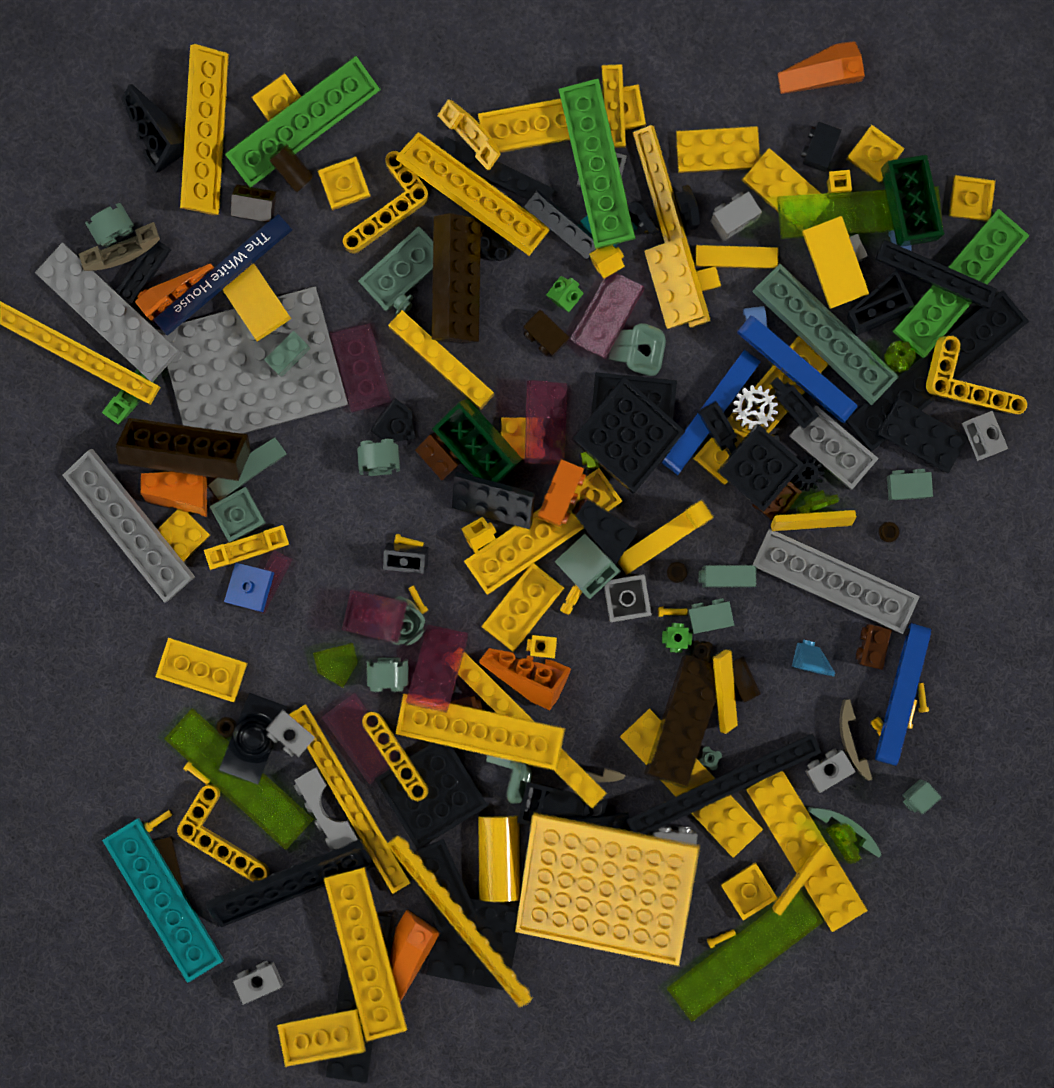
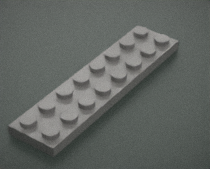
[35,243,180,382]
[63,449,195,603]
[752,528,920,634]

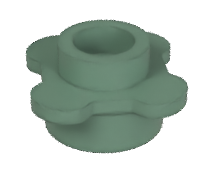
[393,294,413,315]
[698,746,722,770]

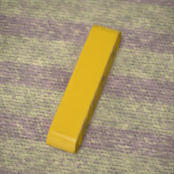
[363,712,428,801]

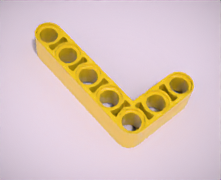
[343,151,429,253]
[926,336,1027,414]
[618,500,713,575]
[177,784,269,882]

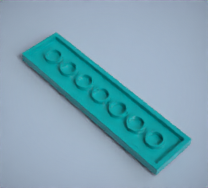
[102,818,224,983]

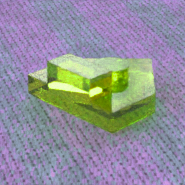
[796,490,840,514]
[313,643,358,688]

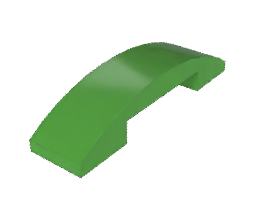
[102,369,155,425]

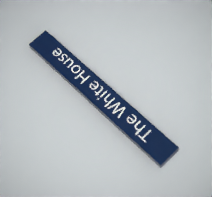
[153,214,292,336]

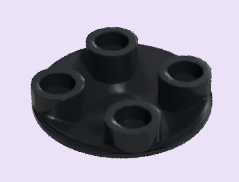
[480,224,517,261]

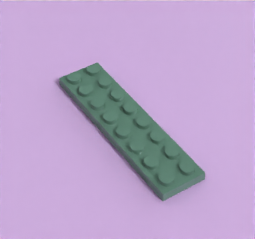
[752,264,899,405]

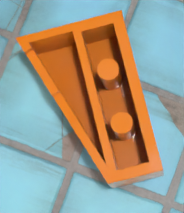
[537,459,586,527]
[141,472,207,517]

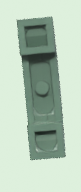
[208,438,287,501]
[807,807,882,858]

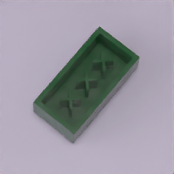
[881,155,944,247]
[432,398,522,483]

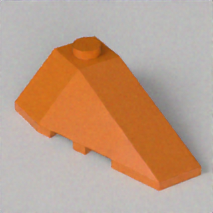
[778,41,865,94]
[135,264,214,322]
[389,910,441,1003]

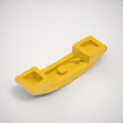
[437,100,501,170]
[204,525,289,570]

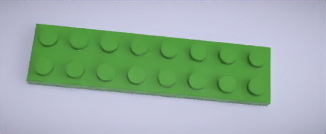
[225,56,380,187]
[559,79,636,249]
[892,209,1029,358]

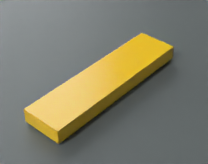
[602,64,626,148]
[695,245,778,269]
[771,510,856,531]
[713,649,738,734]
[772,842,830,916]

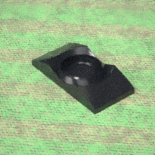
[219,693,288,785]
[517,782,608,826]

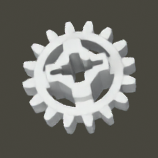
[732,385,778,430]

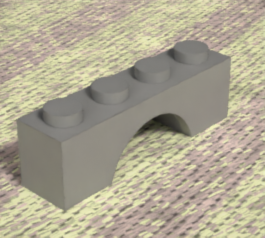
[294,766,359,850]

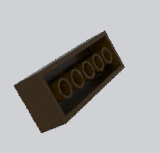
[432,213,481,344]
[115,418,250,481]
[644,655,717,788]

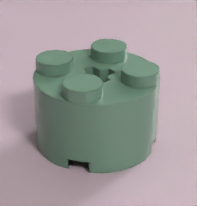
[85,203,134,247]
[357,439,400,476]
[378,596,425,645]
[367,657,409,692]

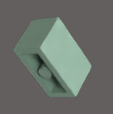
[264,331,311,377]
[887,469,933,501]
[688,598,734,634]
[902,779,941,814]

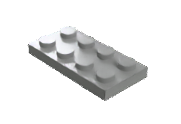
[789,405,879,490]

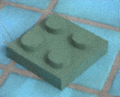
[209,487,266,543]

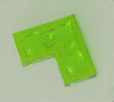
[826,823,862,864]

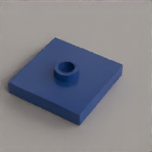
[224,562,274,612]

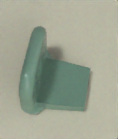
[609,323,666,376]
[486,755,532,803]

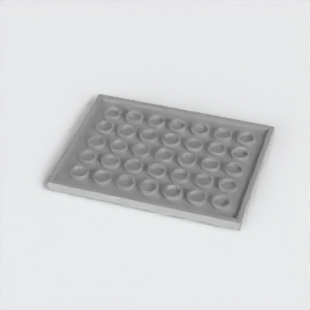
[158,286,348,434]

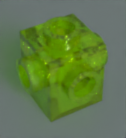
[884,341,916,372]

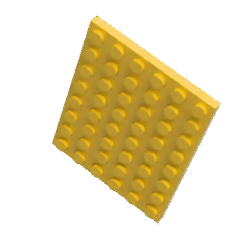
[515,813,699,966]

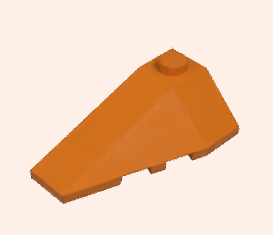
[479,648,571,710]

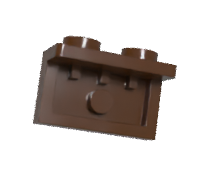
[415,432,462,480]

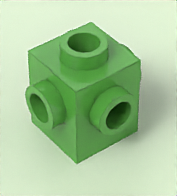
[546,276,584,312]
[662,623,692,653]

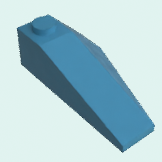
[792,640,835,676]

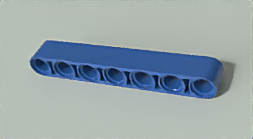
[737,315,858,423]
[662,349,761,475]
[875,623,931,766]

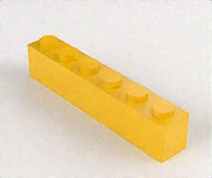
[388,310,494,410]

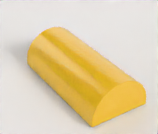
[478,816,520,902]

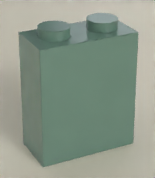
[555,534,620,599]
[698,566,756,587]

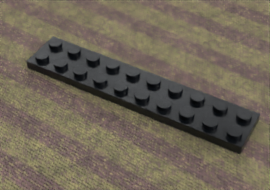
[846,290,1029,452]

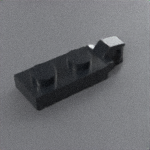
[770,377,819,430]
[698,401,737,456]

